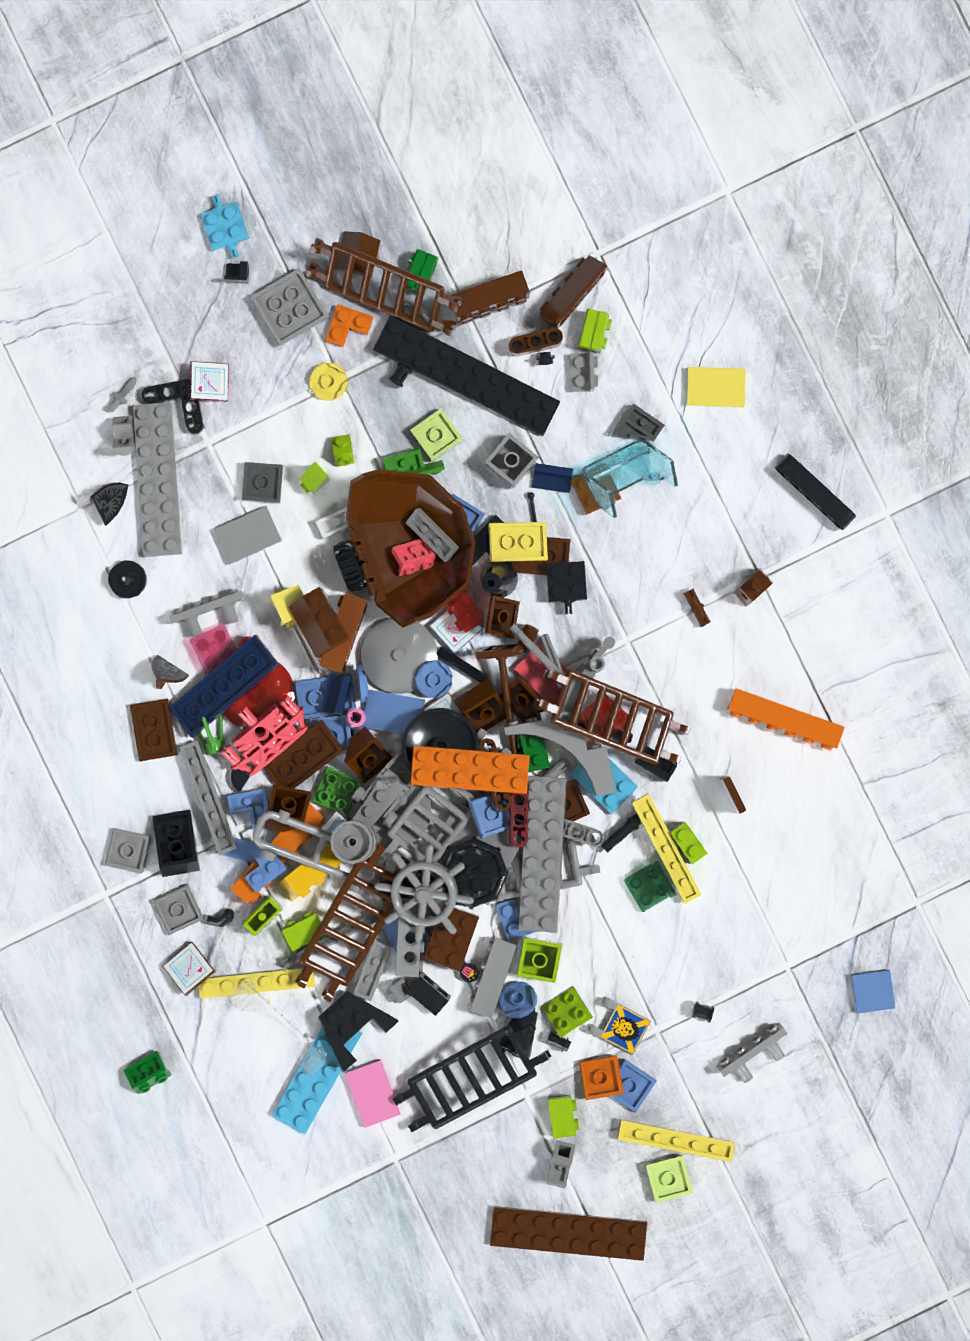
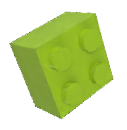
[517,936,562,983]

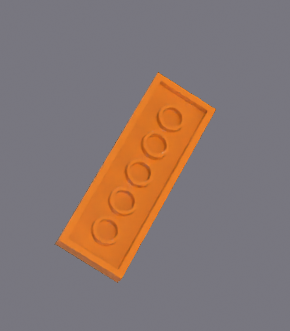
[410,746,530,795]

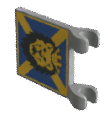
[588,997,651,1055]

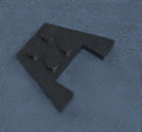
[318,991,399,1073]

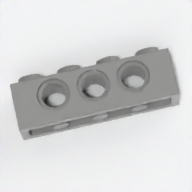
[395,897,425,977]

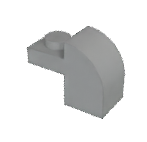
[112,415,136,456]
[547,1140,575,1189]

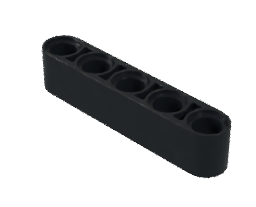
[774,453,856,531]

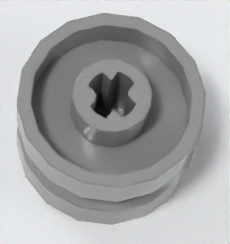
[330,820,377,864]

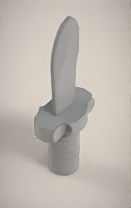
[107,377,137,413]

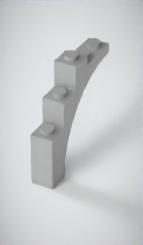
[503,710,615,796]

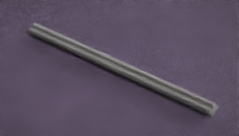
[281,878,443,969]

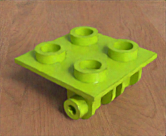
[542,986,593,1038]

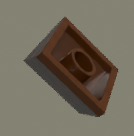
[335,231,381,278]
[485,595,520,639]
[499,676,542,723]

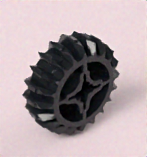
[333,540,367,592]

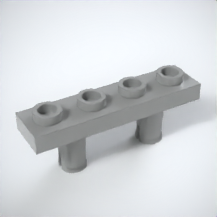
[169,589,246,638]
[716,1023,788,1083]

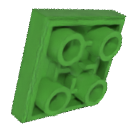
[312,766,362,815]

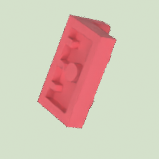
[391,539,437,576]

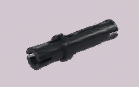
[601,813,642,853]

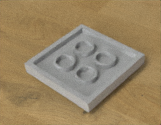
[251,268,329,347]

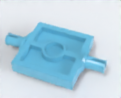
[201,194,250,258]

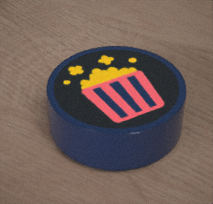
[460,963,479,983]

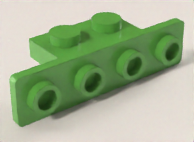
[383,447,445,475]

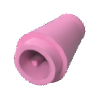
[346,708,366,727]

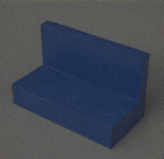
[532,463,573,493]
[320,673,352,715]

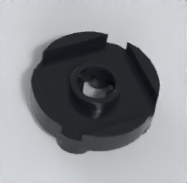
[108,560,147,599]

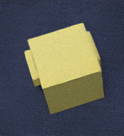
[269,584,304,629]

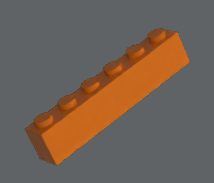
[727,688,845,751]
[230,803,325,904]

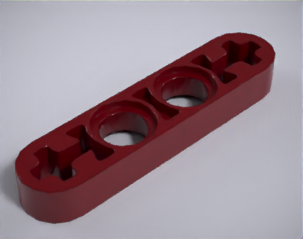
[509,784,529,848]

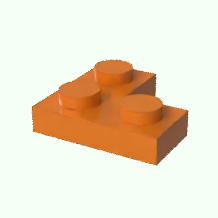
[325,304,374,347]

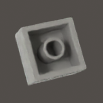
[485,433,539,489]

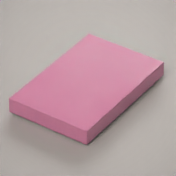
[345,1060,401,1128]

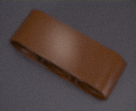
[509,328,563,357]

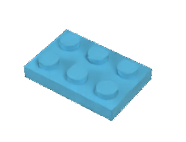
[570,759,638,814]

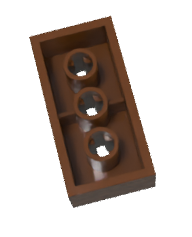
[450,270,530,325]

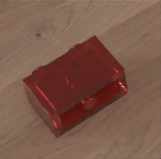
[445,588,485,634]

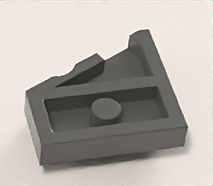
[612,404,665,442]

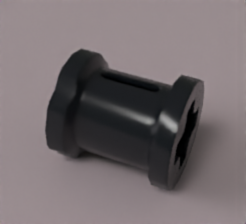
[388,363,412,388]
[691,1001,715,1023]

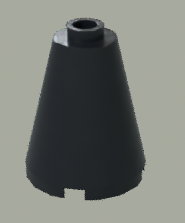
[480,562,518,598]
[498,1008,538,1059]

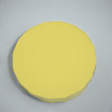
[309,362,347,401]

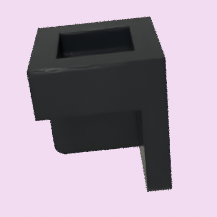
[224,261,249,284]

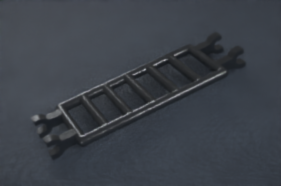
[393,1022,552,1133]

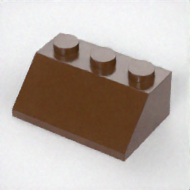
[288,587,350,658]

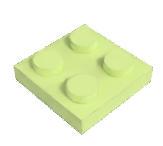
[410,408,464,462]
[645,1154,693,1203]

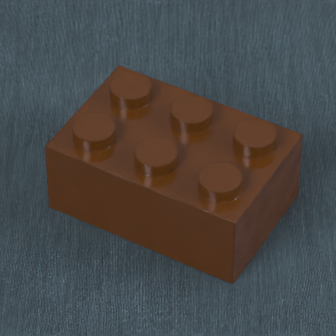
[424,903,480,972]

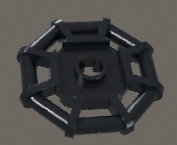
[439,837,510,909]

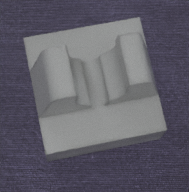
[387,978,411,1004]

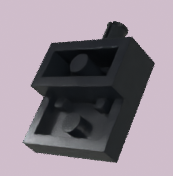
[546,561,587,615]

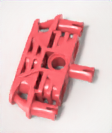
[220,695,308,776]

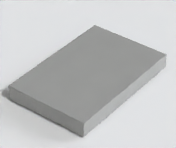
[214,506,282,564]

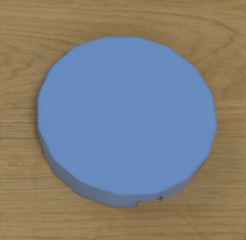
[414,660,453,698]
[356,664,368,703]
[499,981,538,1018]

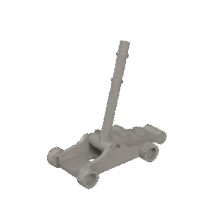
[509,624,615,722]
[351,737,414,828]

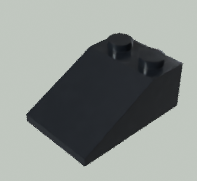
[152,810,201,877]

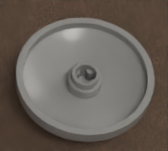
[361,618,438,694]

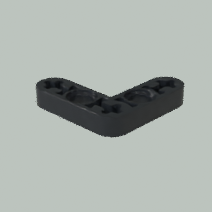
[142,379,204,435]

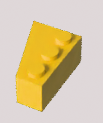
[278,843,342,902]

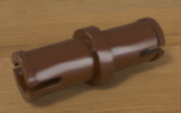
[683,588,711,628]

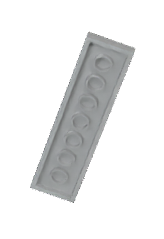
[133,402,182,558]
[519,776,567,933]

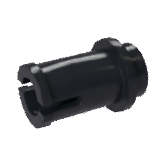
[546,1032,572,1052]

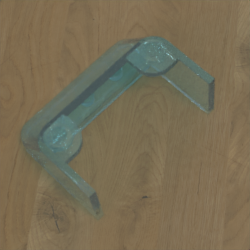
[582,440,678,518]

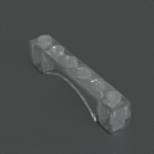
[227,979,329,1077]

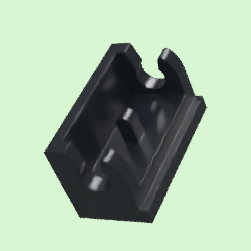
[634,745,677,782]
[406,972,452,1017]

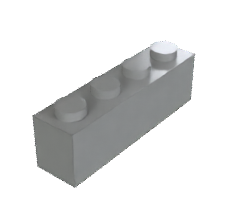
[468,937,517,1019]

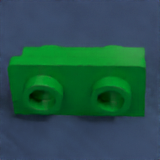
[517,734,550,773]
[124,1051,172,1094]

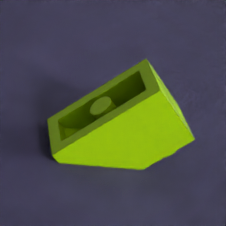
[299,461,330,494]

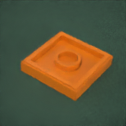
[579,1055,624,1100]

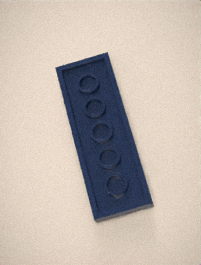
[169,635,280,738]

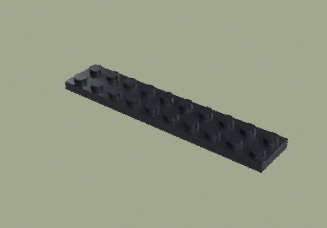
[373,316,561,436]

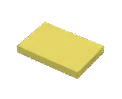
[687,367,746,408]
[488,522,548,562]

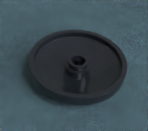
[401,708,479,772]

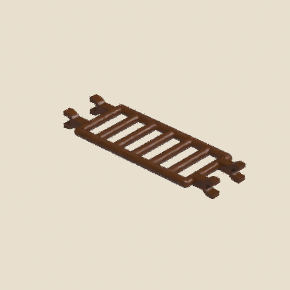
[305,238,464,336]
[533,669,691,765]
[295,842,411,1002]

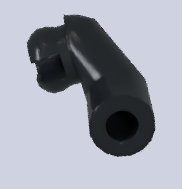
[206,908,234,927]

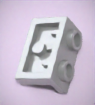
[570,351,598,393]

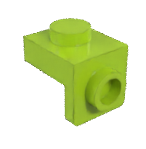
[331,434,355,467]

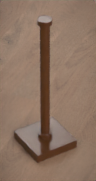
[476,643,525,754]

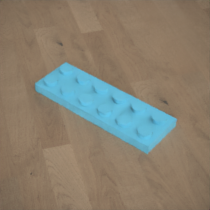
[272,1028,362,1134]

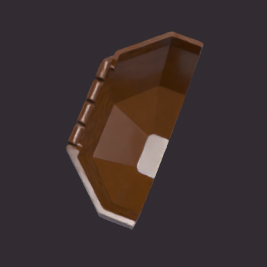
[345,469,475,628]

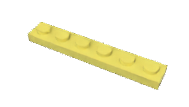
[631,793,702,904]
[199,968,315,999]
[618,1119,735,1162]

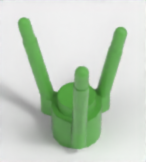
[198,714,226,755]

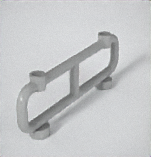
[252,809,386,893]

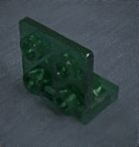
[624,860,677,912]

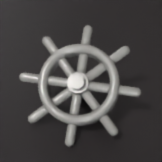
[375,844,474,942]

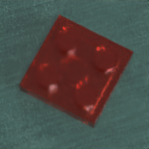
[578,694,628,746]

